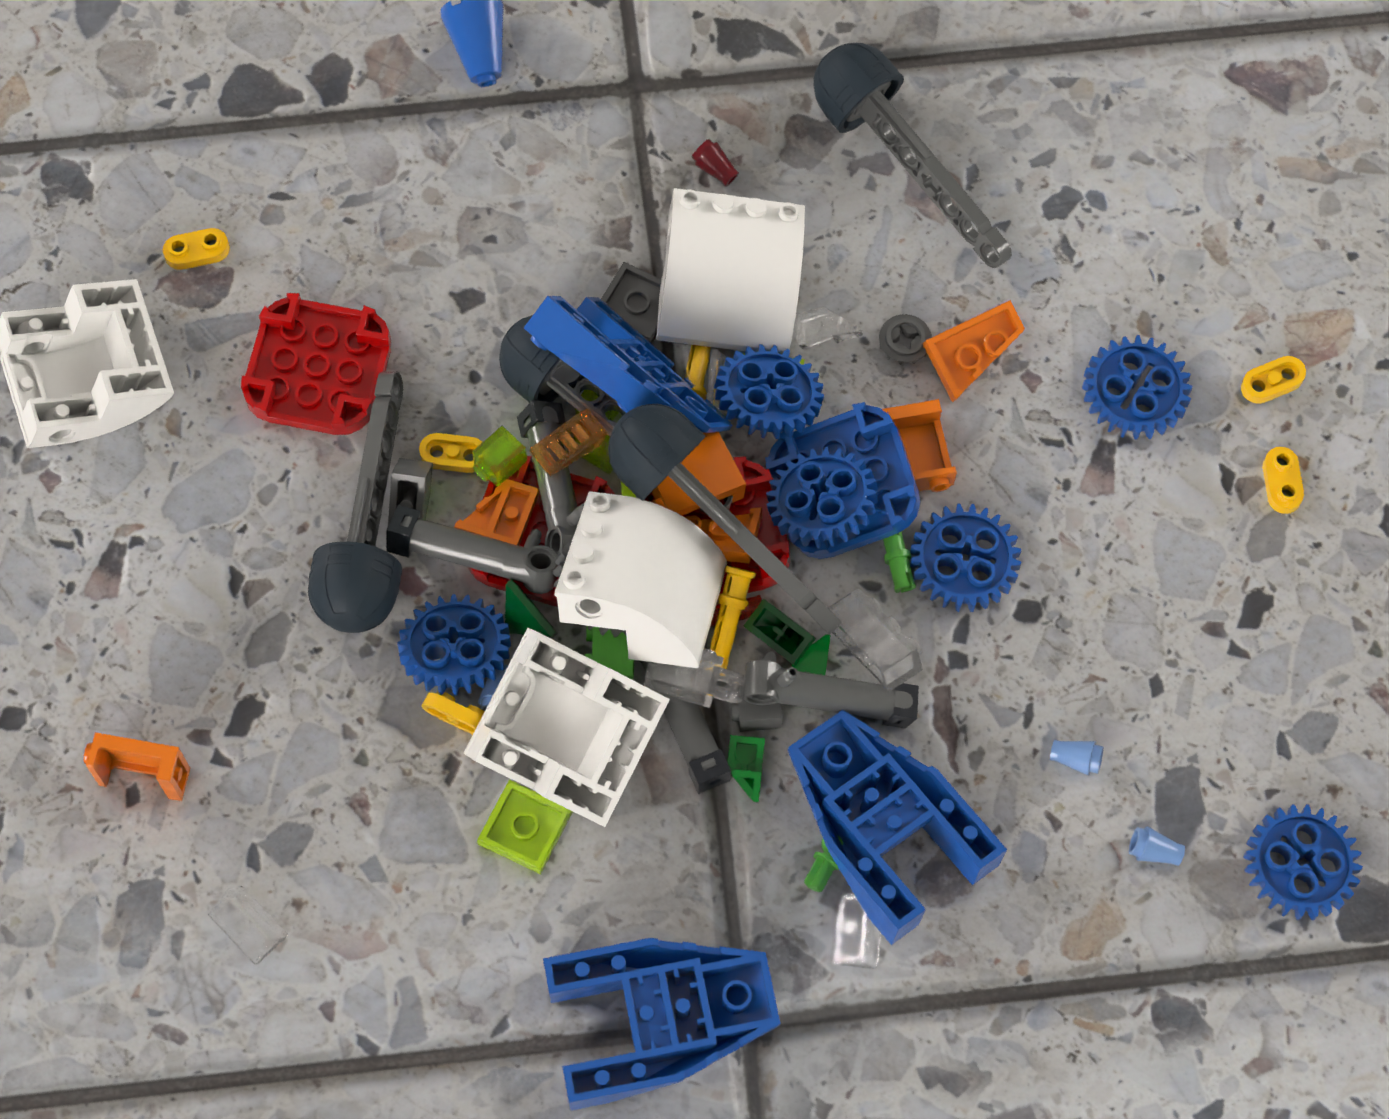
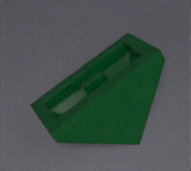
[505,579,558,637]
[743,599,816,666]

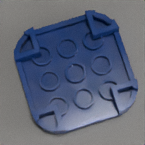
[765,402,920,559]

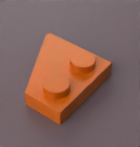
[454,479,539,546]

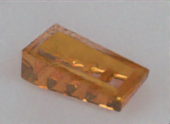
[529,408,607,477]

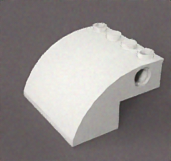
[656,188,805,354]
[0,279,174,448]
[555,491,727,668]
[463,628,670,827]

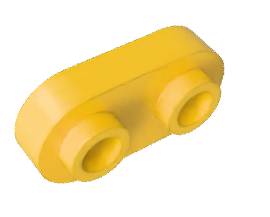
[163,228,230,270]
[1241,356,1306,404]
[419,433,487,473]
[1262,447,1304,514]
[421,690,485,735]

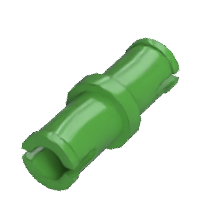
[883,531,916,593]

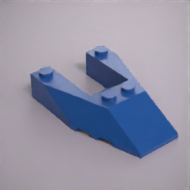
[524,296,733,433]
[788,710,1007,945]
[543,938,781,1111]

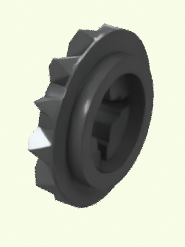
[879,314,932,365]

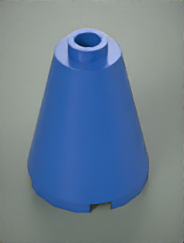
[440,0,504,87]

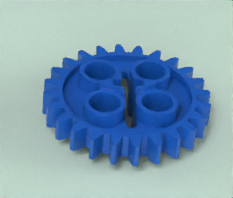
[1082,335,1193,440]
[714,344,824,439]
[766,447,879,548]
[910,503,1021,612]
[397,594,511,696]
[1243,804,1363,920]

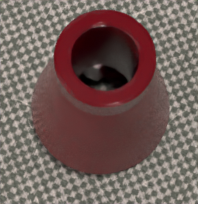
[692,139,739,187]

